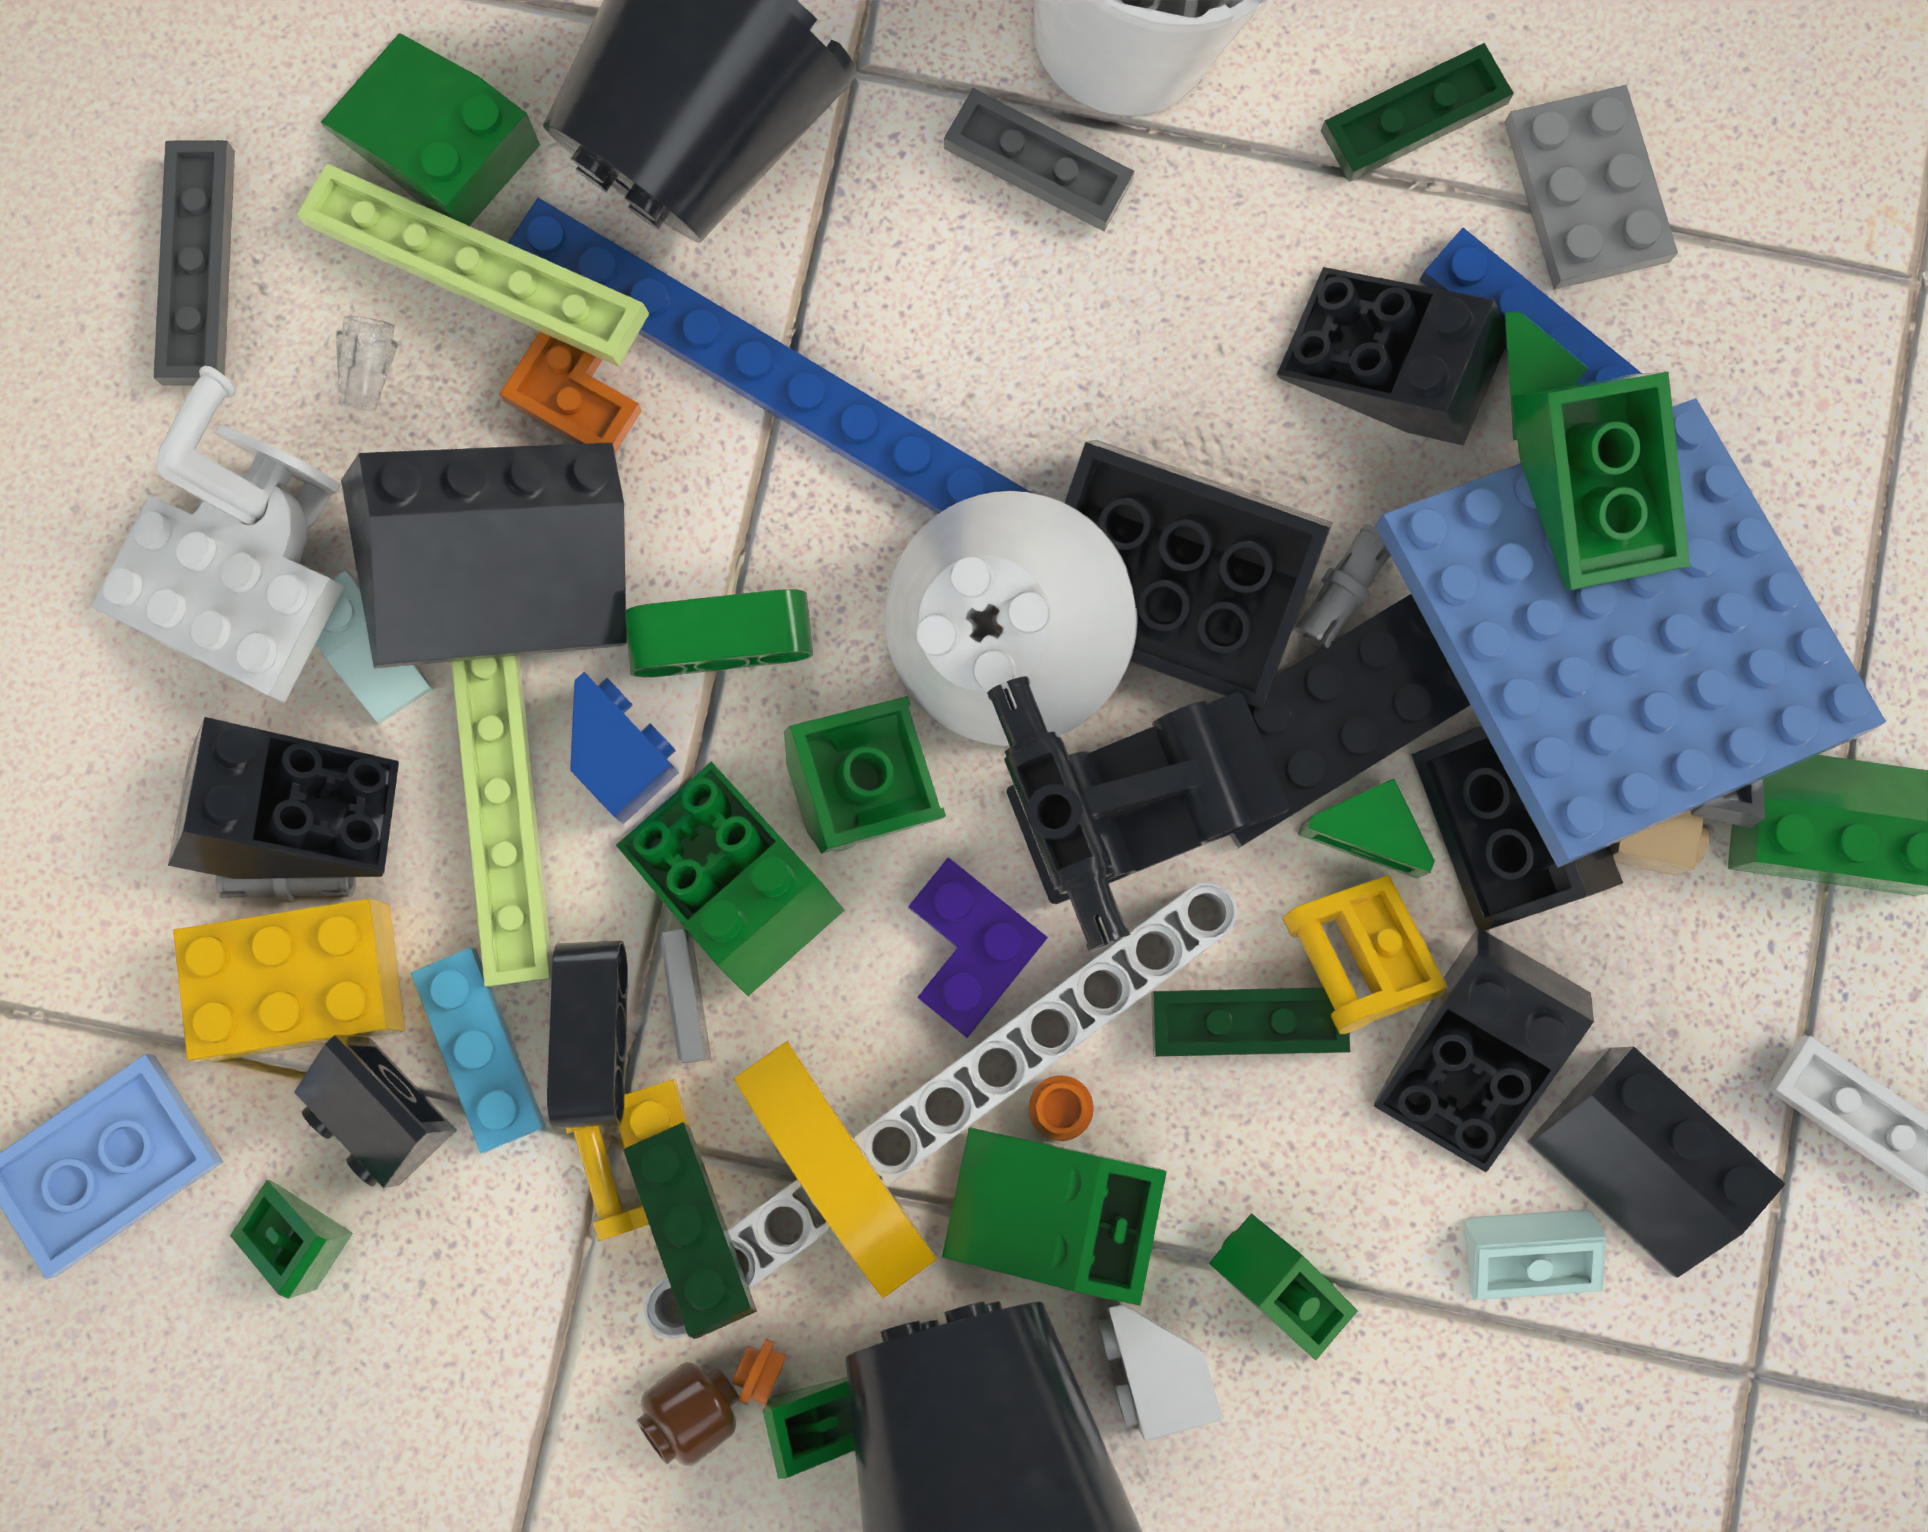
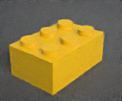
[173,898,406,1062]

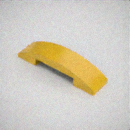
[733,1040,937,1299]

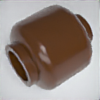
[636,1362,739,1466]

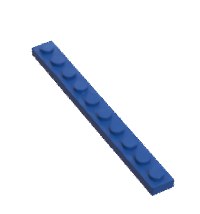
[507,197,1032,514]

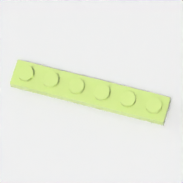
[296,163,649,367]
[451,656,552,988]

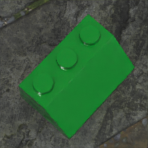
[1728,755,1928,896]

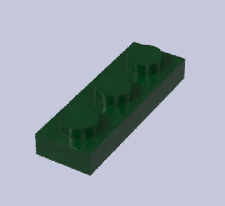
[1321,42,1514,182]
[1151,987,1351,1057]
[623,1122,757,1339]

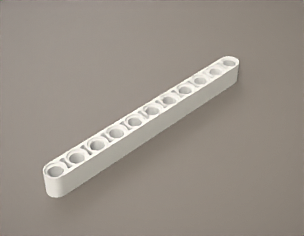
[644,882,1237,1339]

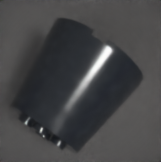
[543,0,857,243]
[846,1301,1142,1532]

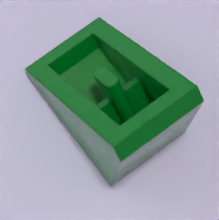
[1505,311,1589,441]
[1298,778,1435,879]
[230,1180,353,1299]
[763,1377,855,1479]

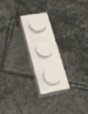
[1766,1036,1928,1199]

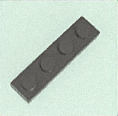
[154,140,235,386]

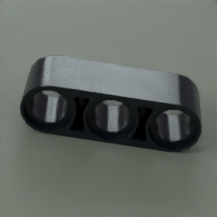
[547,940,628,1128]

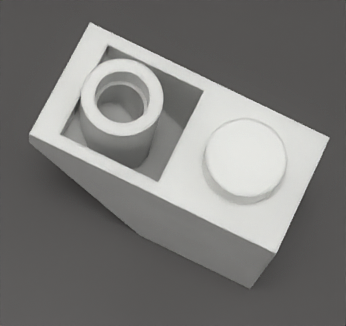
[1097,1300,1223,1442]

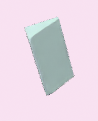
[1465,1210,1606,1300]

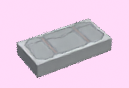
[660,929,711,1063]

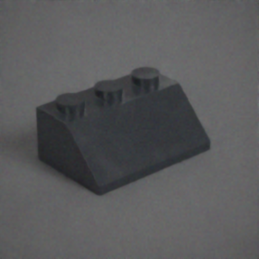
[1411,726,1623,931]
[1527,1046,1786,1278]

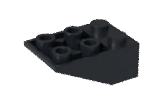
[1277,267,1507,446]
[168,717,399,879]
[1374,927,1594,1173]

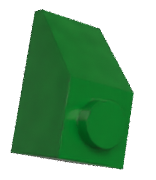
[1208,1213,1358,1360]

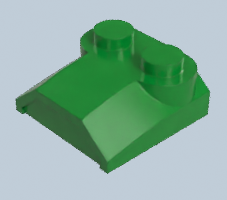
[784,696,946,854]

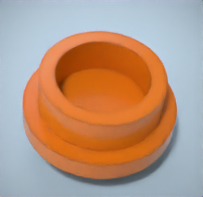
[1028,1075,1094,1141]
[732,1338,787,1406]

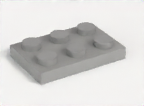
[1504,84,1678,290]

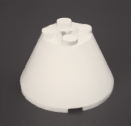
[885,491,1137,746]

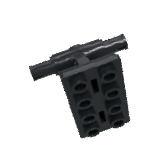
[987,676,1289,951]

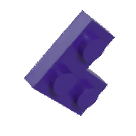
[908,857,1048,1038]

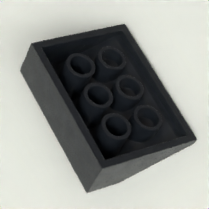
[1065,439,1333,709]
[341,443,626,669]

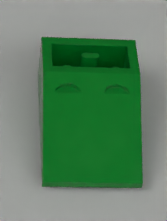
[616,761,845,997]
[942,1127,1167,1306]

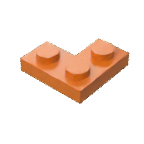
[499,331,642,453]

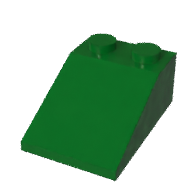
[321,33,540,226]
[1512,372,1690,590]

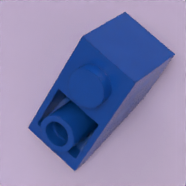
[570,672,679,825]

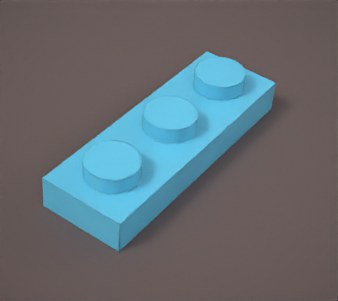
[411,947,546,1153]

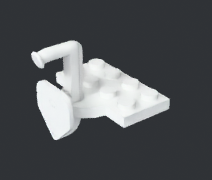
[91,366,345,703]

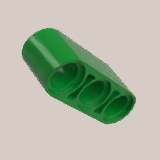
[625,589,813,678]

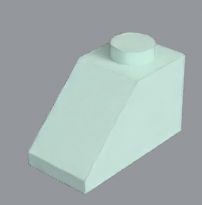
[316,571,433,724]

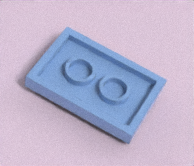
[0,1054,223,1279]

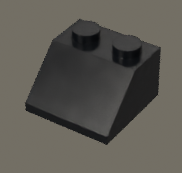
[294,1035,457,1188]

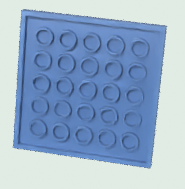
[1375,398,1886,868]

